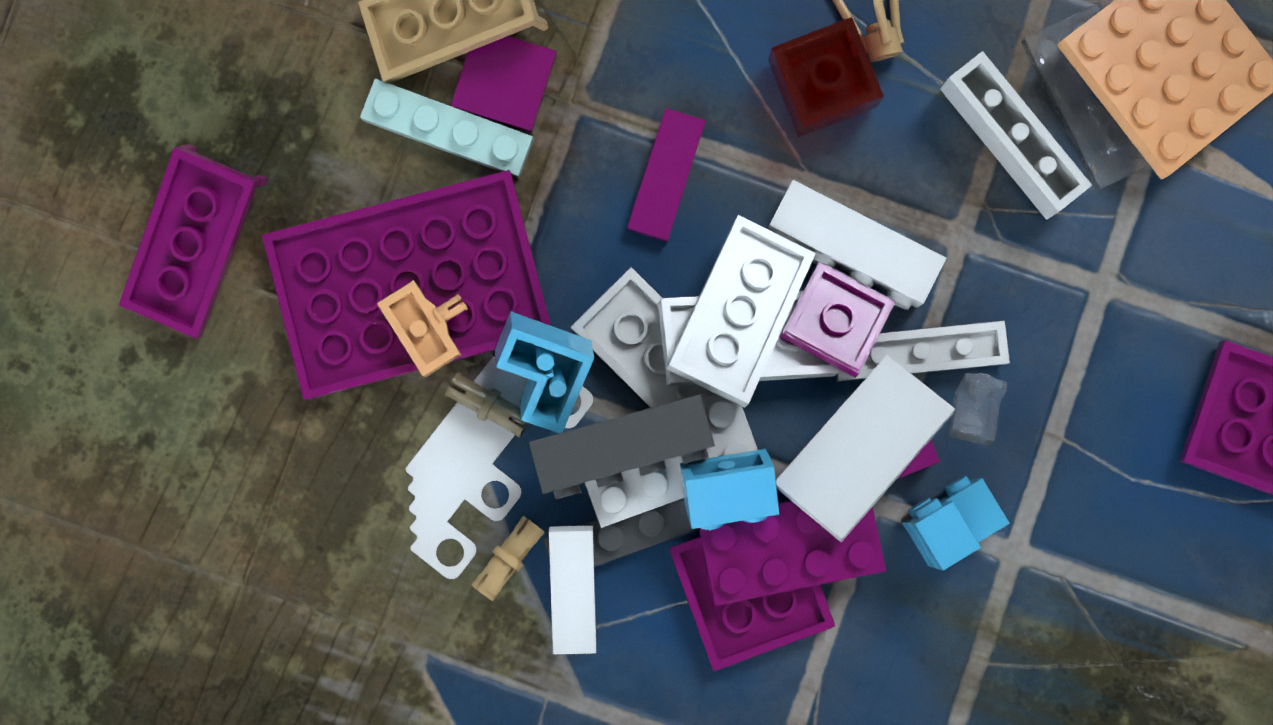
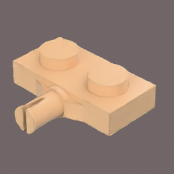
[377,280,468,377]

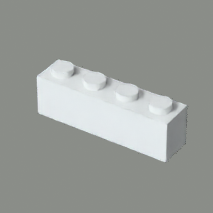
[940,51,1092,220]
[768,180,947,310]

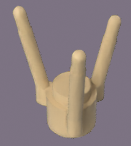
[832,0,904,62]

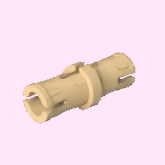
[471,516,545,601]

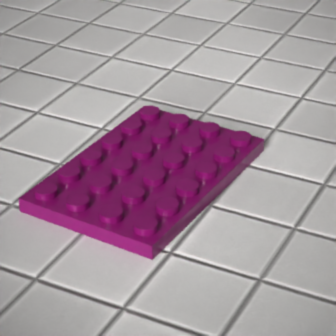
[262,170,551,401]

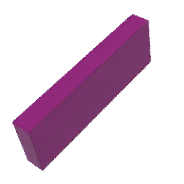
[627,108,706,242]

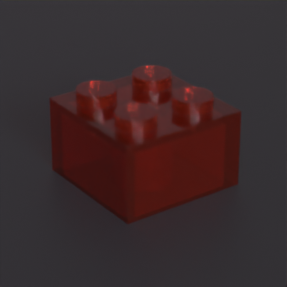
[768,17,884,137]

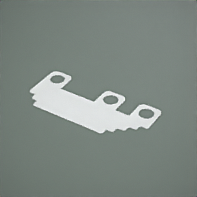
[405,357,593,579]

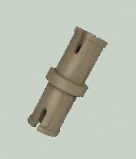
[445,372,528,438]

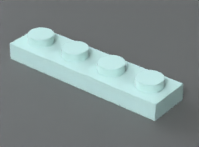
[360,79,534,179]

